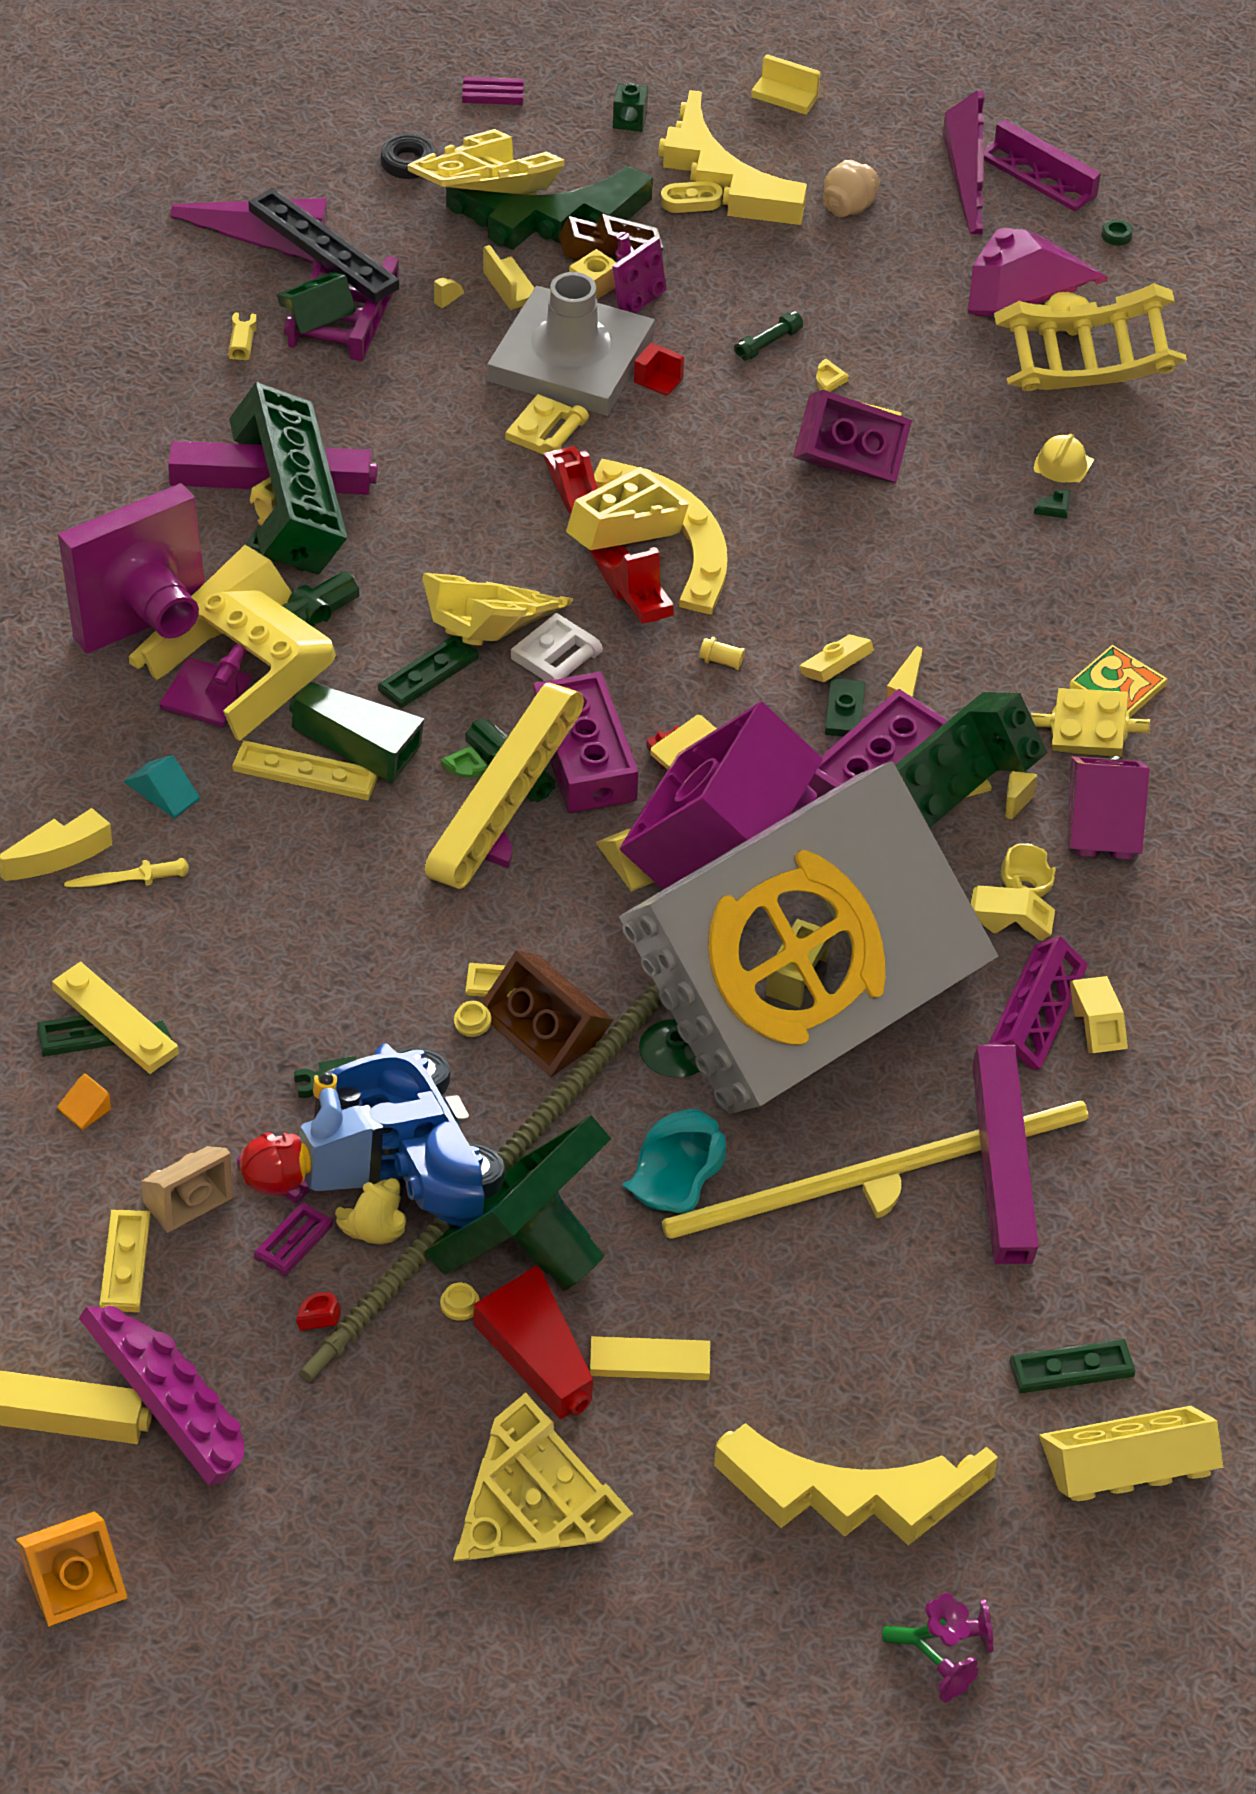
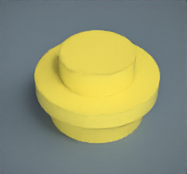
[454,1001,492,1037]
[440,1282,480,1321]

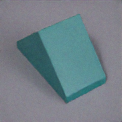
[124,755,200,819]

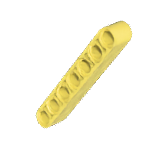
[425,683,584,889]

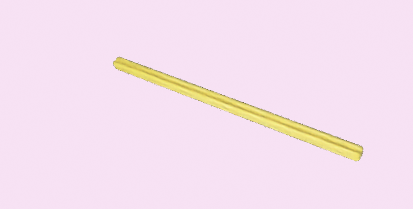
[662,1101,1088,1239]

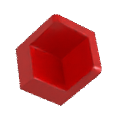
[634,343,684,396]

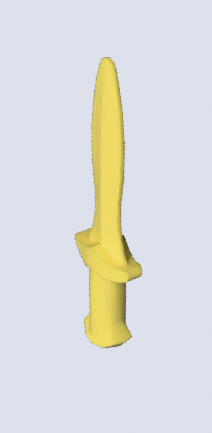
[64,858,189,887]

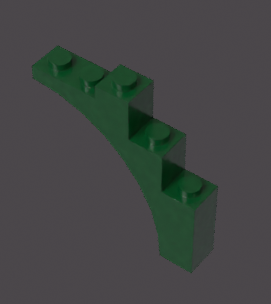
[446,165,653,250]

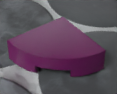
[484,832,512,868]

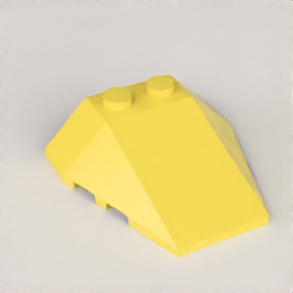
[408,129,564,195]

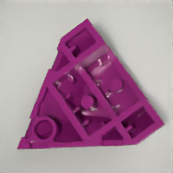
[968,228,1108,316]

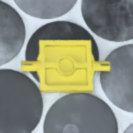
[1031,688,1150,757]

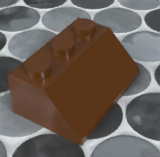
[481,951,614,1077]

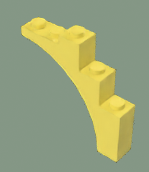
[658,90,807,225]

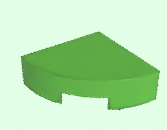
[441,746,488,778]

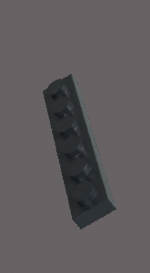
[248,188,399,303]

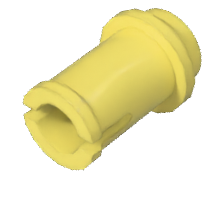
[699,637,745,670]

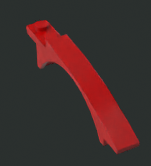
[544,446,674,624]

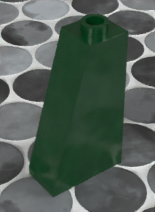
[289,682,424,782]

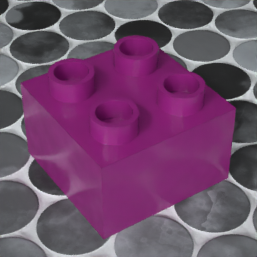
[619,701,823,890]

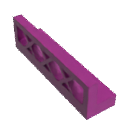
[984,119,1101,212]
[989,935,1088,1070]

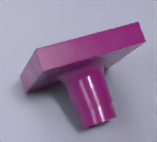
[58,483,205,654]

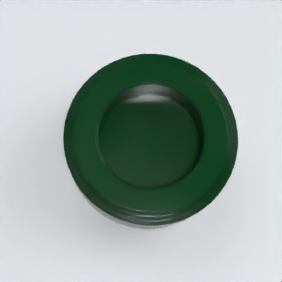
[1101,219,1133,246]

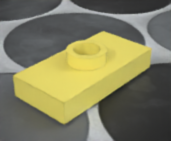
[799,634,874,682]

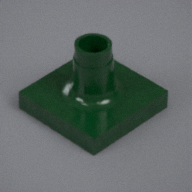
[424,1115,611,1291]

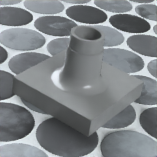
[487,272,655,416]

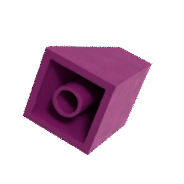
[1068,756,1150,859]

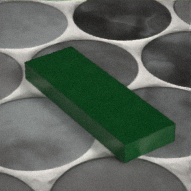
[378,635,478,709]
[1010,1339,1136,1394]

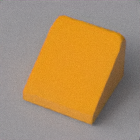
[57,1074,111,1131]

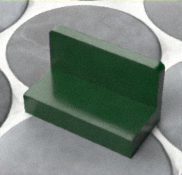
[276,272,356,333]

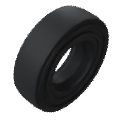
[381,134,436,179]

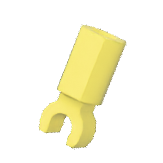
[228,313,257,360]

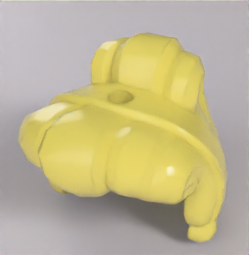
[335,1178,406,1245]

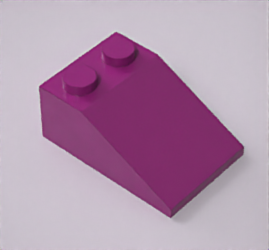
[793,390,912,483]

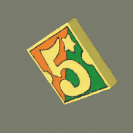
[1070,645,1167,718]

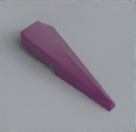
[943,91,984,234]
[171,198,327,263]

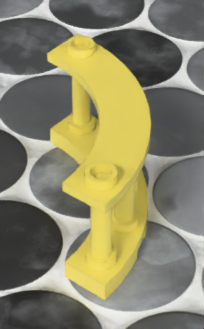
[994,283,1187,391]

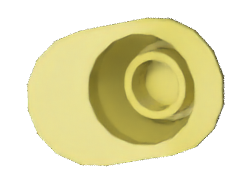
[1034,434,1094,483]

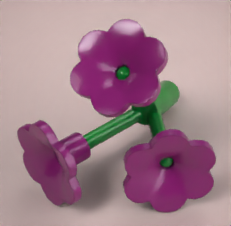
[882,1593,994,1703]

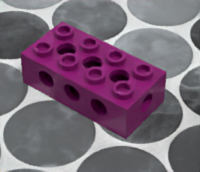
[533,672,639,813]
[808,689,948,799]

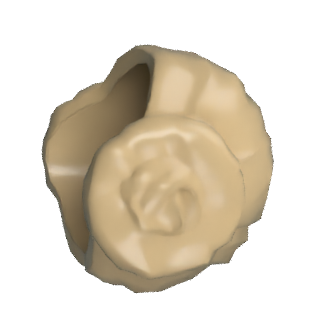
[823,160,880,218]

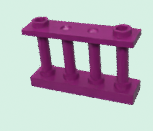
[284,256,399,362]

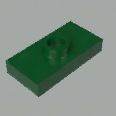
[825,678,865,737]

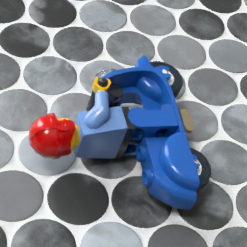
[240,1043,505,1227]

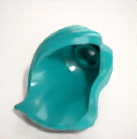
[622,1109,727,1214]

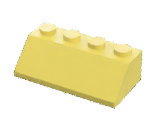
[1039,1406,1224,1501]

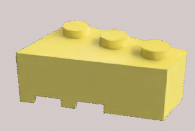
[566,467,689,550]

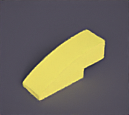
[0,808,112,881]

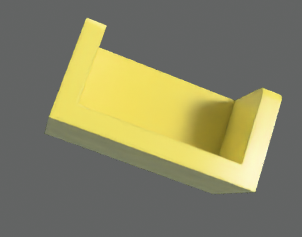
[766,919,830,1008]

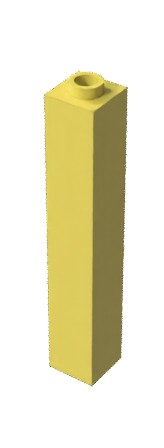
[0,1371,152,1444]

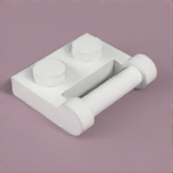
[511,613,603,682]

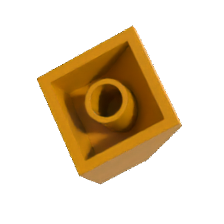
[16,1511,128,1627]

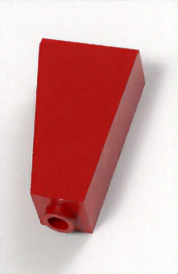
[473,1265,593,1420]

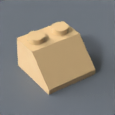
[141,1146,233,1233]

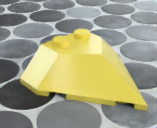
[422,573,573,645]
[453,1393,633,1562]

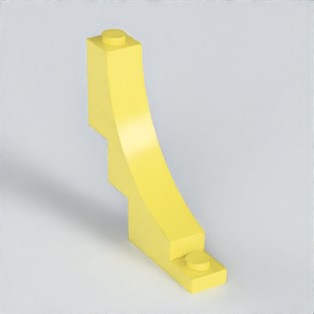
[714,1423,998,1545]

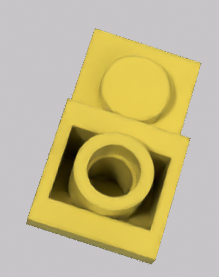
[971,885,1055,941]
[1070,976,1128,1053]

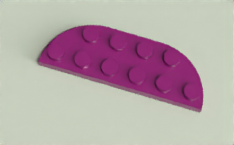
[79,1306,245,1486]

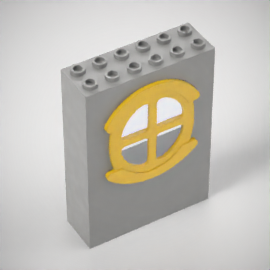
[619,761,998,1114]

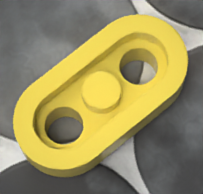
[661,181,723,213]

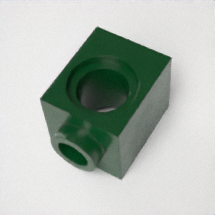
[613,83,648,132]

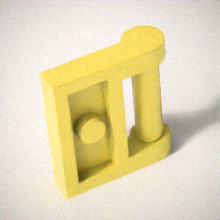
[505,394,589,455]

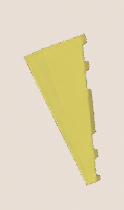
[129,545,292,669]

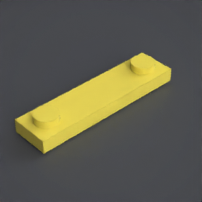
[52,962,179,1074]

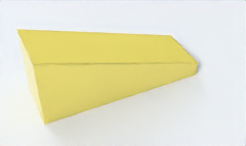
[886,646,922,699]

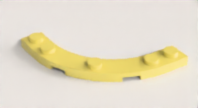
[594,459,727,615]

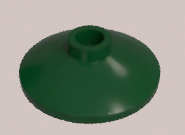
[639,1019,700,1078]

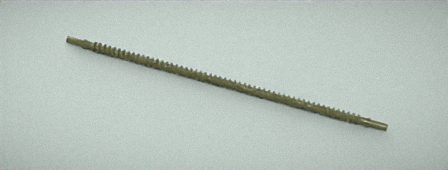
[299,981,662,1382]

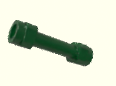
[734,311,803,361]

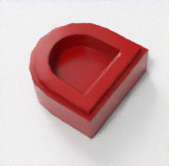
[296,1292,341,1331]

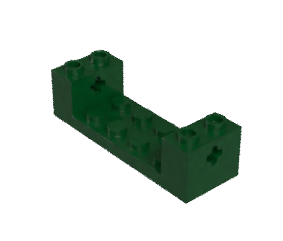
[229,382,347,574]
[895,692,1048,828]

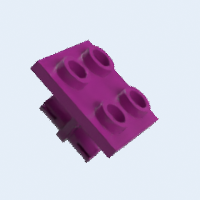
[612,232,667,313]
[159,645,252,727]

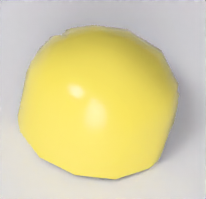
[1001,844,1056,897]

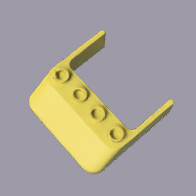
[141,590,336,741]

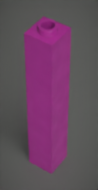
[168,441,378,495]
[972,1042,1038,1265]

